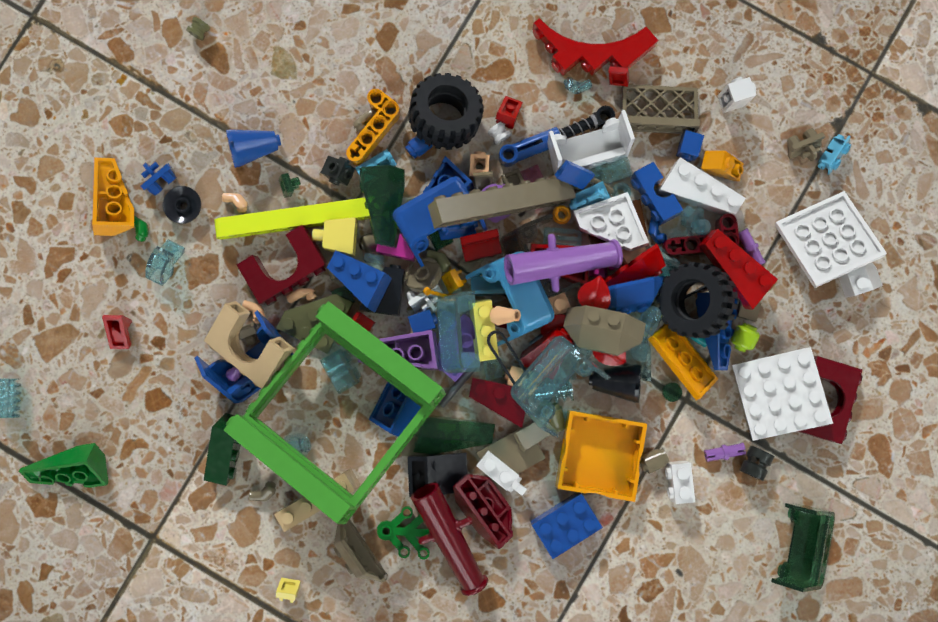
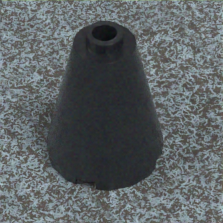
[589,364,642,403]

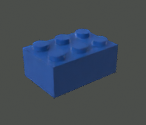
[530,492,603,559]

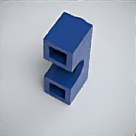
[631,162,683,226]

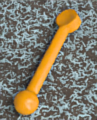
[423,287,453,301]

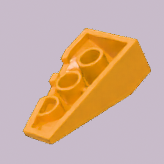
[92,157,134,236]

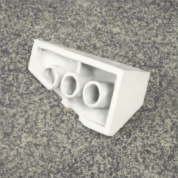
[838,262,883,298]

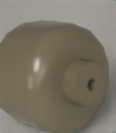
[359,233,380,253]

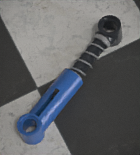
[499,105,615,167]

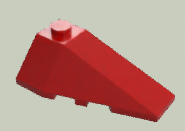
[604,243,666,286]

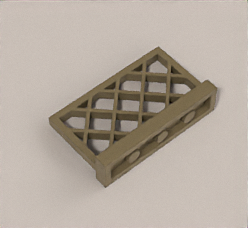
[622,85,700,134]

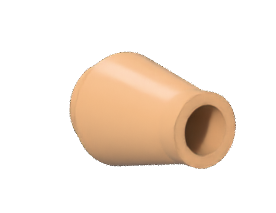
[490,306,521,326]

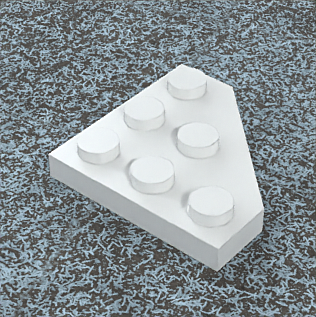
[573,192,649,251]

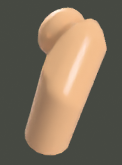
[222,193,248,213]

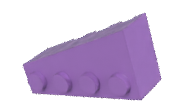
[358,330,441,371]

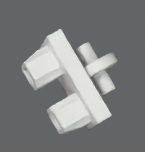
[406,284,443,313]

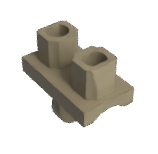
[786,128,825,161]

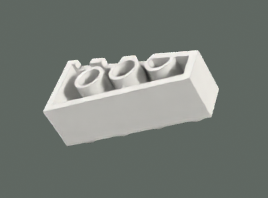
[656,157,746,216]

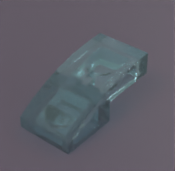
[589,157,633,185]

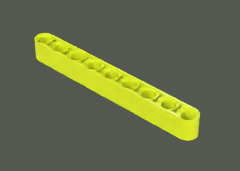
[214,196,384,240]

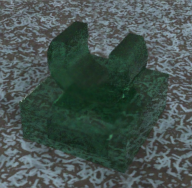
[278,173,301,198]

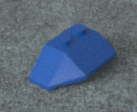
[607,276,664,315]

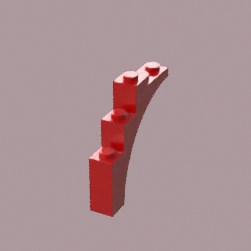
[532,18,659,76]

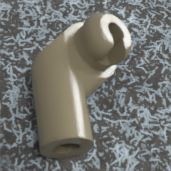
[353,109,375,133]
[249,481,276,501]

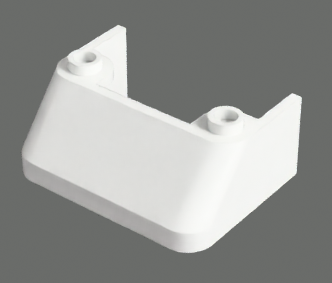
[547,110,635,175]

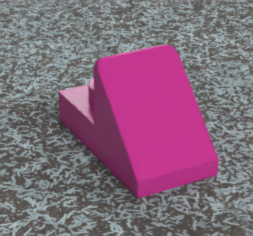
[376,234,415,262]

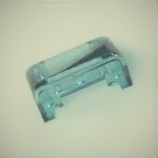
[437,291,481,374]

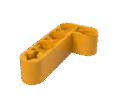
[346,89,400,166]

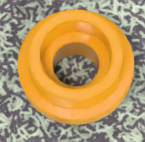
[552,205,571,225]

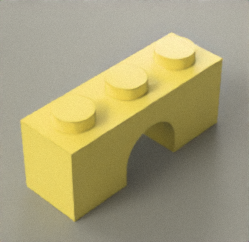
[468,299,499,362]

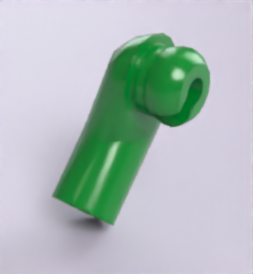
[134,215,148,242]

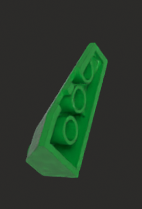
[18,443,109,488]

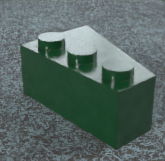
[204,413,241,486]

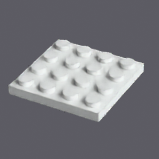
[775,191,887,288]
[732,347,833,441]

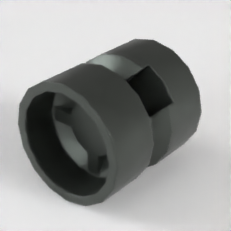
[740,445,775,481]

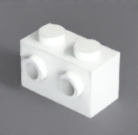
[717,77,756,113]
[665,461,695,504]

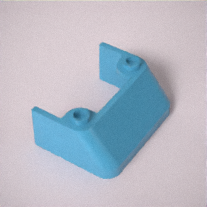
[465,251,555,346]

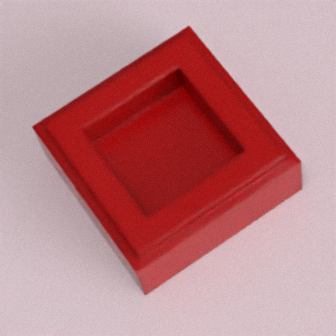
[608,66,629,87]

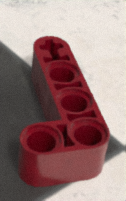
[661,213,739,257]

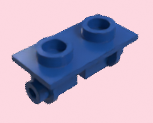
[438,221,478,241]

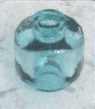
[284,433,311,456]

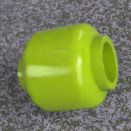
[731,323,760,352]

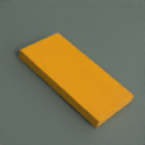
[648,324,718,401]

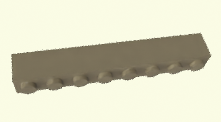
[428,176,576,229]

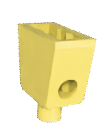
[312,218,358,257]

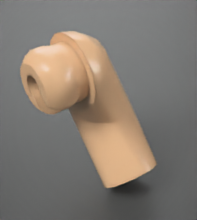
[286,288,316,304]
[242,300,266,324]

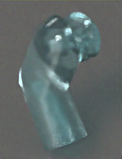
[564,77,592,94]

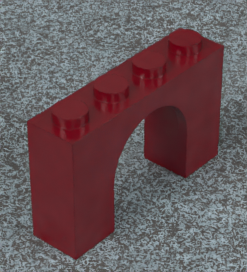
[237,225,328,306]
[797,356,863,444]

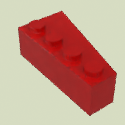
[699,229,778,310]

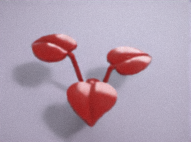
[540,275,626,366]

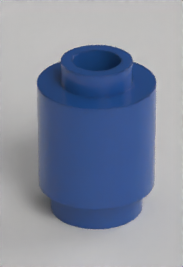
[405,136,433,159]

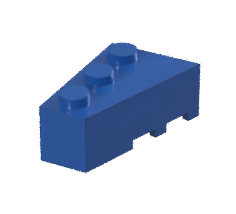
[327,250,392,313]

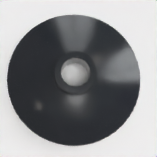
[163,186,201,224]

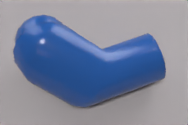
[648,217,667,244]

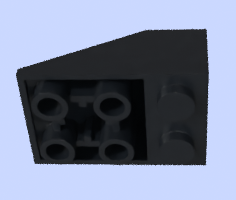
[407,452,468,497]

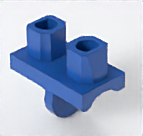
[140,162,177,196]

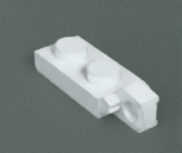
[476,450,527,495]

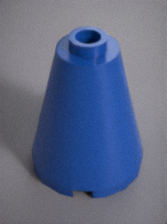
[226,129,281,168]

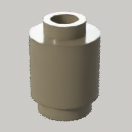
[639,448,670,474]

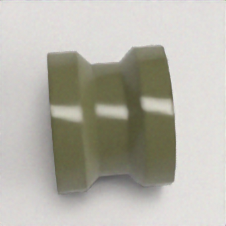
[186,17,210,41]

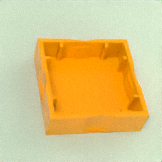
[555,410,647,502]

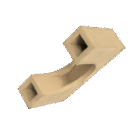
[204,301,295,389]
[274,468,360,532]

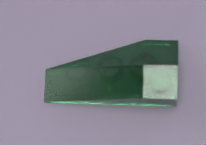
[359,165,405,248]
[413,415,495,455]

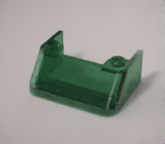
[771,503,835,592]

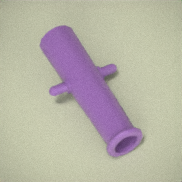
[504,234,623,293]

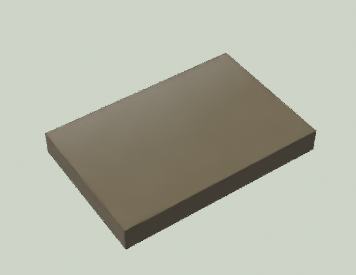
[476,424,545,486]

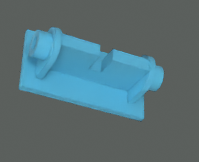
[817,134,851,175]
[355,149,397,184]
[569,181,611,211]

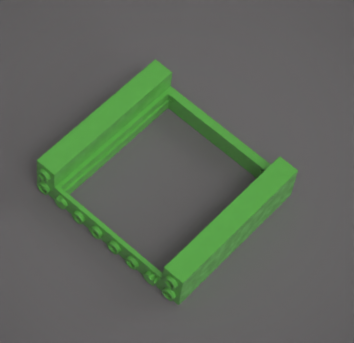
[224,301,446,524]

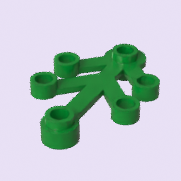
[377,506,430,560]

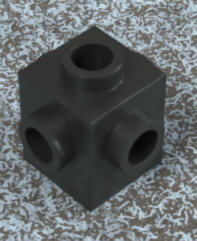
[320,156,355,186]

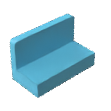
[471,276,506,296]

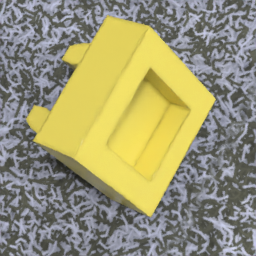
[276,578,300,603]

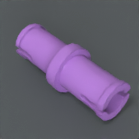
[739,228,766,265]
[704,442,746,462]

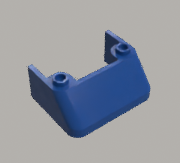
[393,176,488,267]
[194,310,294,403]

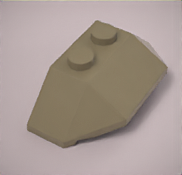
[563,305,646,356]
[334,519,388,582]

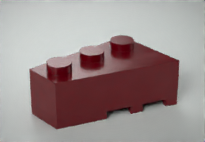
[469,378,530,428]

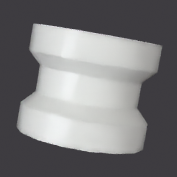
[488,122,511,145]

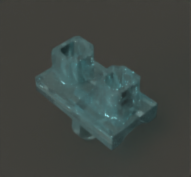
[680,205,711,236]
[638,306,663,340]

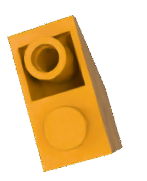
[701,151,744,182]

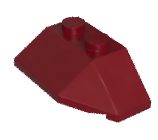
[453,474,513,549]

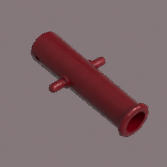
[411,482,488,596]

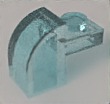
[145,239,185,286]

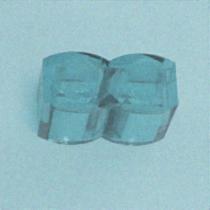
[320,349,361,394]

